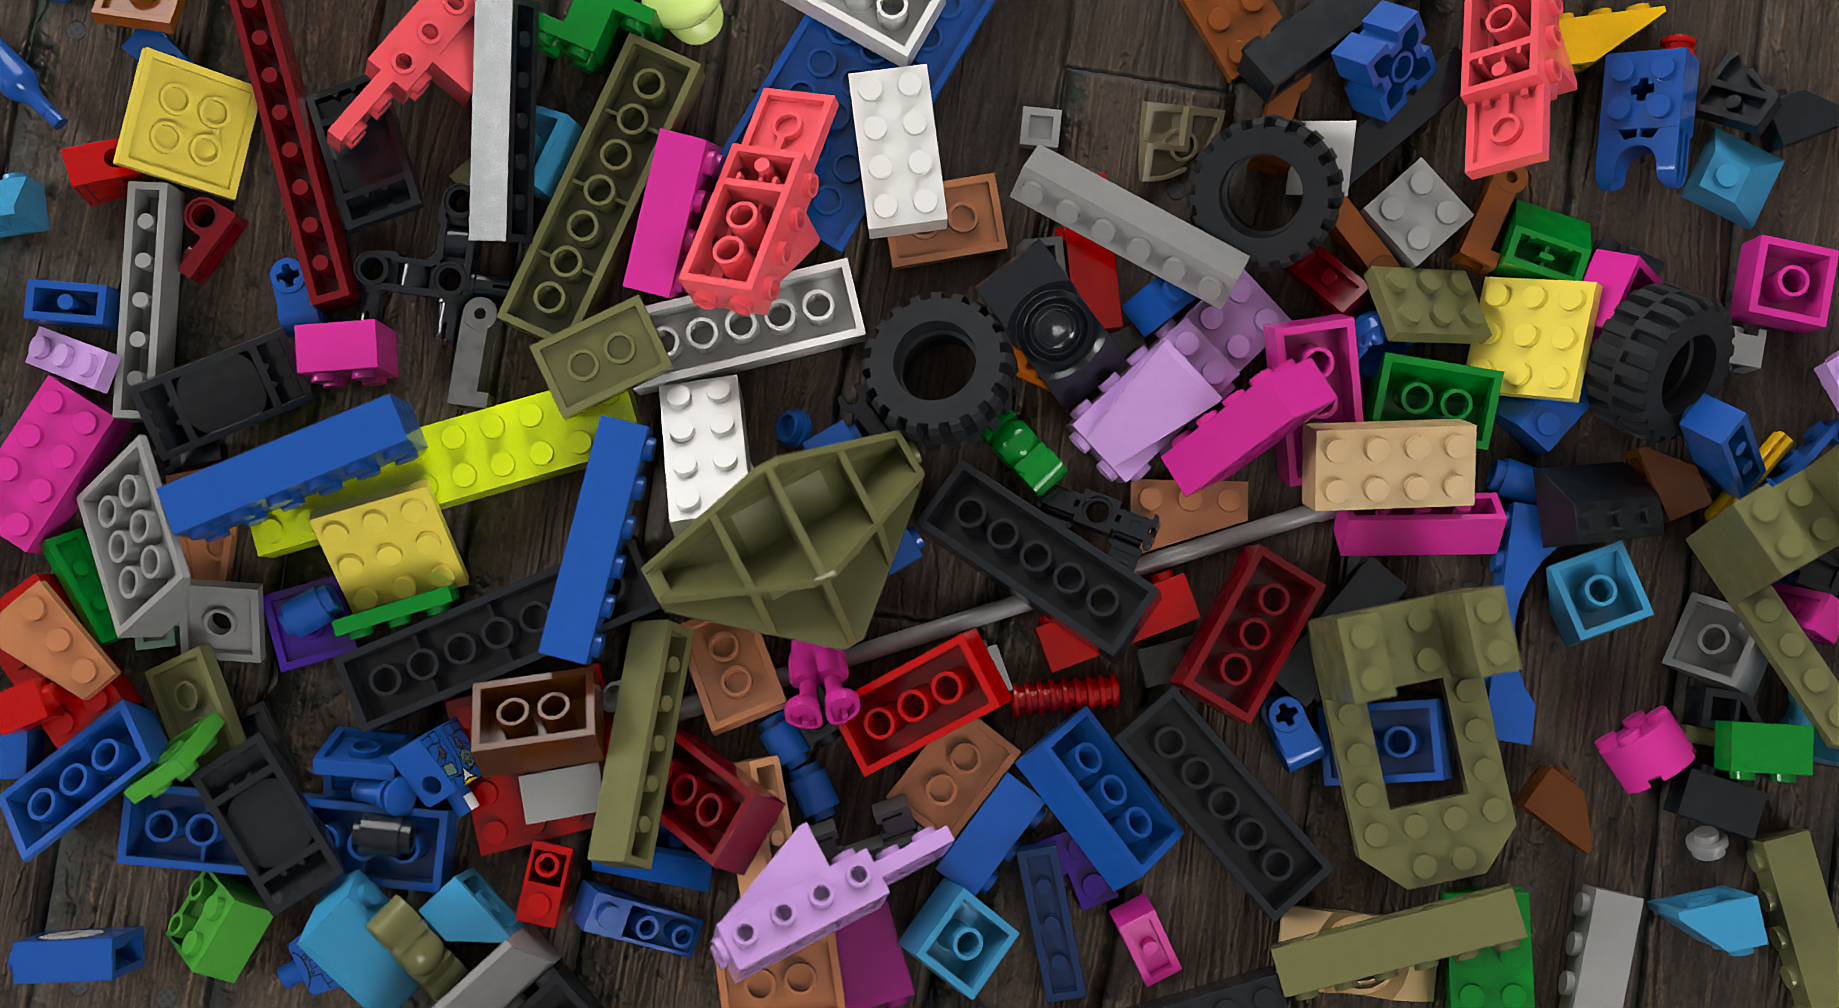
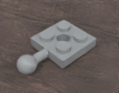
[174,579,266,663]

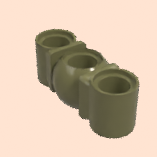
[365,895,468,1002]

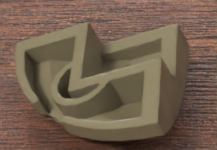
[1138,101,1225,182]

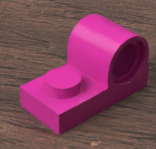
[1771,582,1839,646]
[1109,893,1182,987]

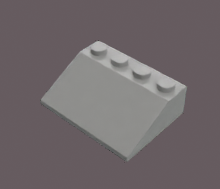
[76,435,191,638]
[432,923,562,1008]

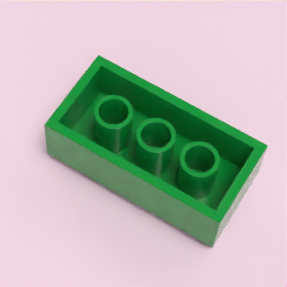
[1440,886,1535,1008]

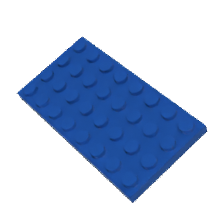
[714,0,997,255]

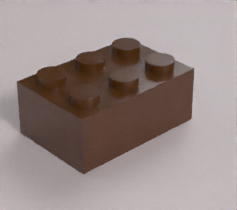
[471,666,605,778]

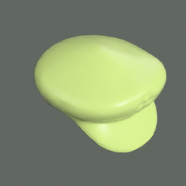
[641,0,723,45]

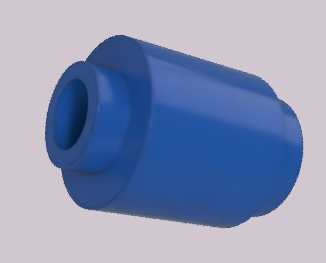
[1485,458,1537,505]
[278,583,343,638]
[757,710,812,771]
[788,760,840,823]

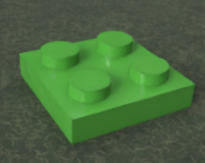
[123,711,226,804]

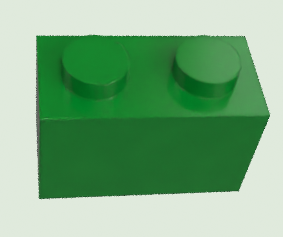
[1714,720,1814,782]

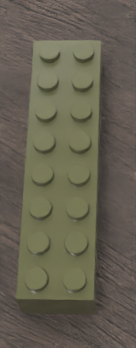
[497,33,706,340]

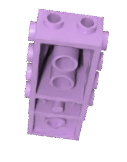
[1065,269,1292,483]
[710,822,954,984]

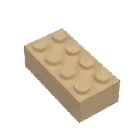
[1302,419,1477,511]

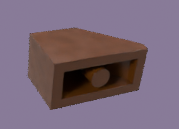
[1623,446,1713,523]
[1512,764,1593,854]

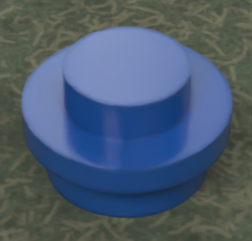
[776,409,812,448]

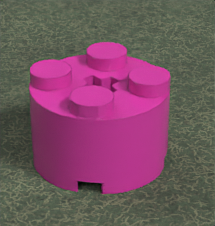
[1594,705,1697,794]

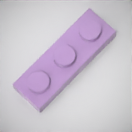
[25,326,122,394]

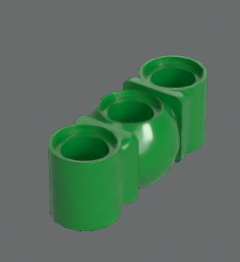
[980,409,1069,498]

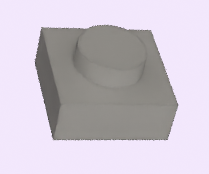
[1019,106,1062,152]

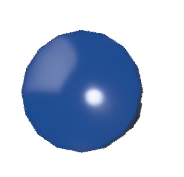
[351,776,417,817]

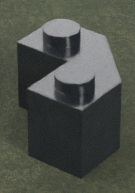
[1682,686,1770,778]

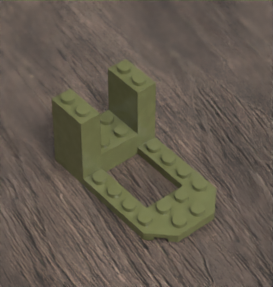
[1685,444,1839,750]
[1305,585,1522,890]

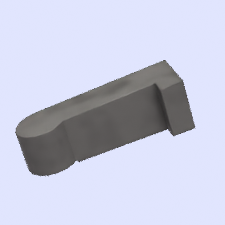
[447,297,503,411]

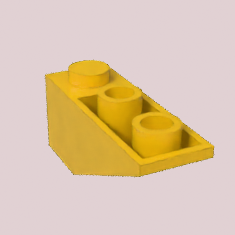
[1559,3,1666,73]

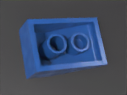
[1317,699,1454,786]

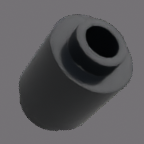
[351,813,416,858]

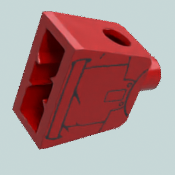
[60,137,149,207]

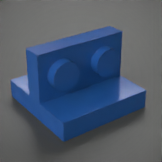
[313,726,417,799]

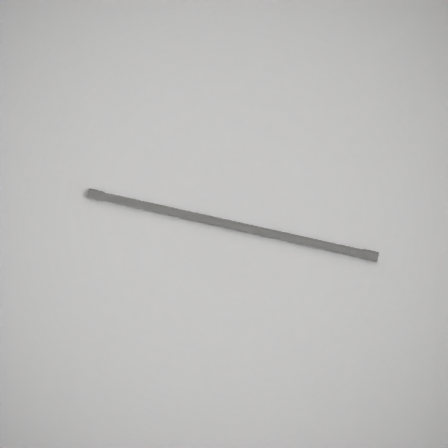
[678,505,1337,722]

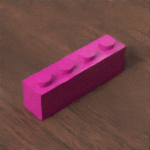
[1333,493,1507,556]

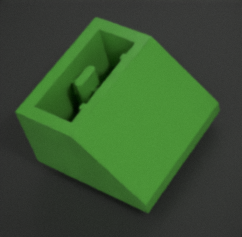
[165,871,273,983]

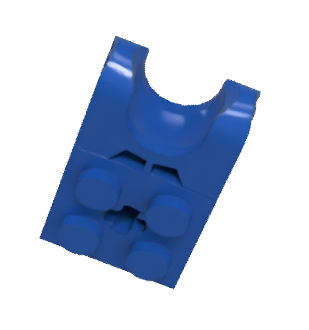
[1595,47,1700,191]

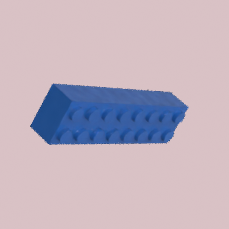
[116,781,458,892]

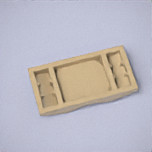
[1276,905,1437,1002]

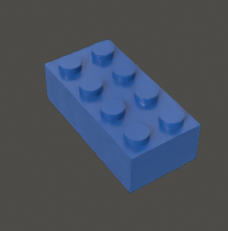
[1015,706,1185,891]

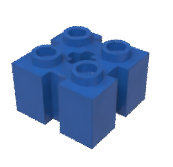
[1331,0,1438,122]

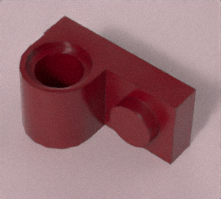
[177,197,249,286]
[1287,245,1373,318]

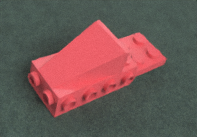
[327,0,475,153]
[1460,0,1577,180]
[678,88,839,316]

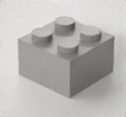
[1359,157,1474,268]

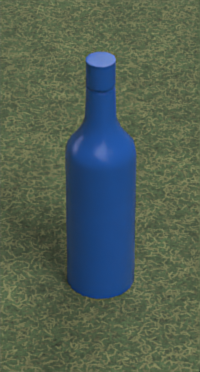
[0,37,67,130]

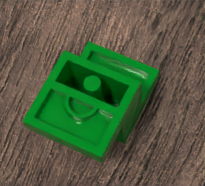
[538,0,666,75]

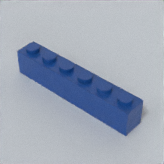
[538,415,657,664]

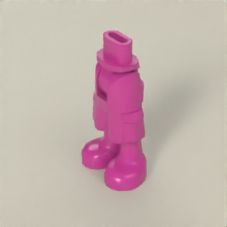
[784,640,860,729]

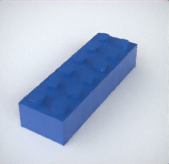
[156,393,428,543]

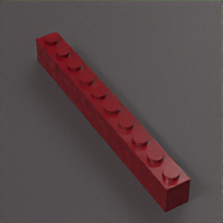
[229,0,361,314]

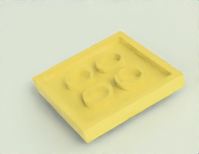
[113,47,258,201]
[1466,277,1603,403]
[309,479,469,614]

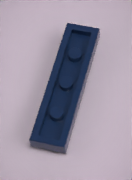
[1016,840,1087,1003]

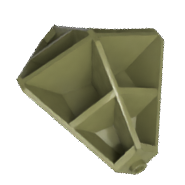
[641,430,925,651]

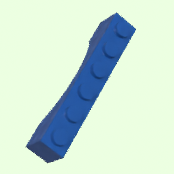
[1484,502,1557,745]

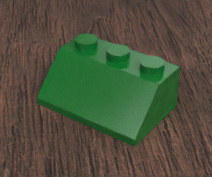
[1363,352,1504,450]

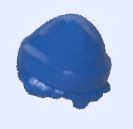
[1354,310,1414,380]

